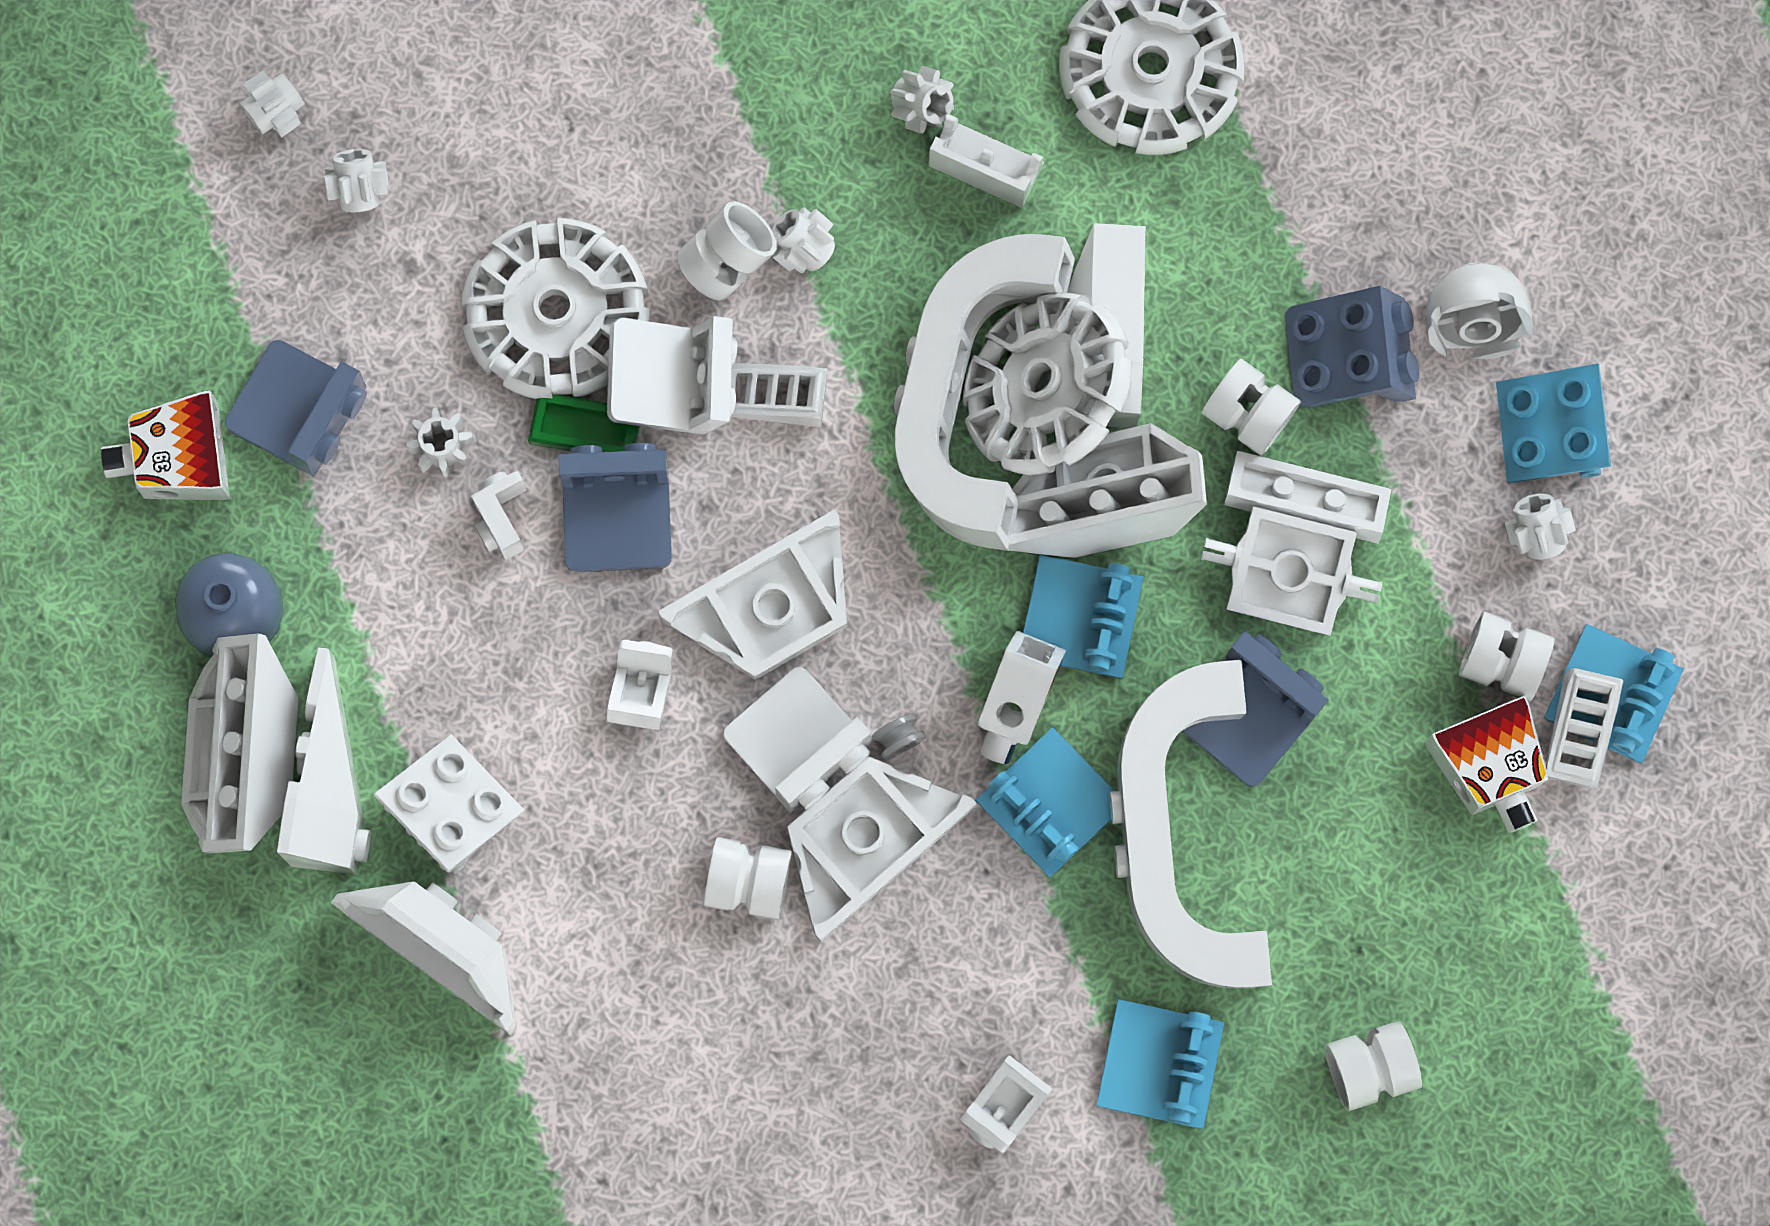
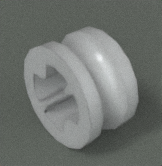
[872,713,926,760]

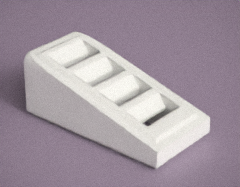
[731,363,828,427]
[1545,668,1623,790]

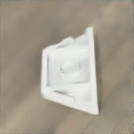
[658,509,847,680]
[787,756,977,943]

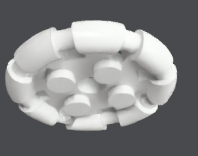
[1059,0,1245,155]
[460,218,650,399]
[963,292,1132,475]

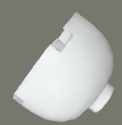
[1426,262,1533,359]

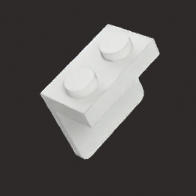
[607,316,737,435]
[724,667,871,814]

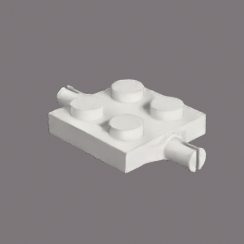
[1201,506,1382,636]

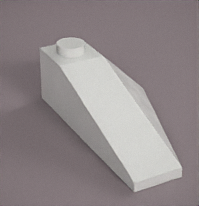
[1035,223,1146,428]
[277,647,371,875]

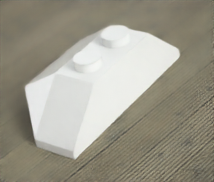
[1008,423,1207,558]
[181,633,298,853]
[331,881,517,1035]

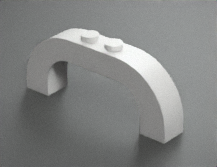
[894,234,1075,551]
[1109,660,1272,989]

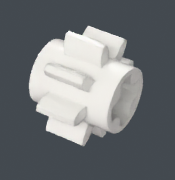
[890,66,954,134]
[239,70,305,138]
[323,149,389,212]
[772,207,835,273]
[406,408,474,478]
[1505,494,1576,560]

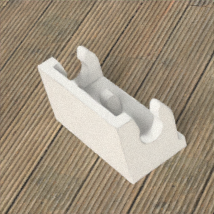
[928,114,1044,208]

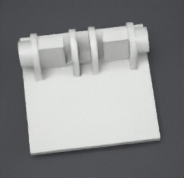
[374,734,524,874]

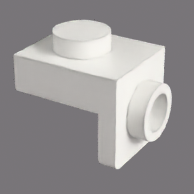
[471,471,527,561]
[607,640,673,731]
[960,1055,1052,1153]

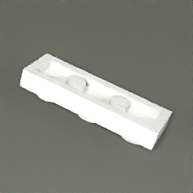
[1224,451,1391,544]

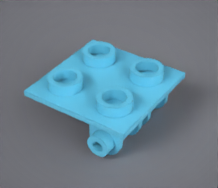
[1496,363,1611,483]
[1023,555,1144,679]
[1544,624,1684,764]
[975,727,1114,878]
[1096,999,1224,1129]

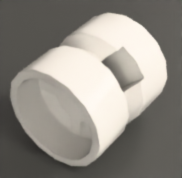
[678,201,777,301]
[1201,359,1301,457]
[1459,611,1555,702]
[704,837,792,920]
[1325,1021,1422,1111]

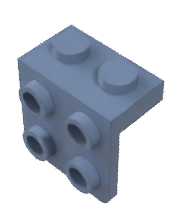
[1285,286,1419,408]
[225,340,367,477]
[558,443,672,572]
[1182,631,1328,787]

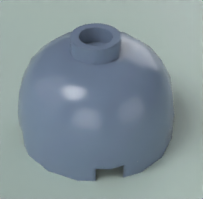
[175,552,284,657]

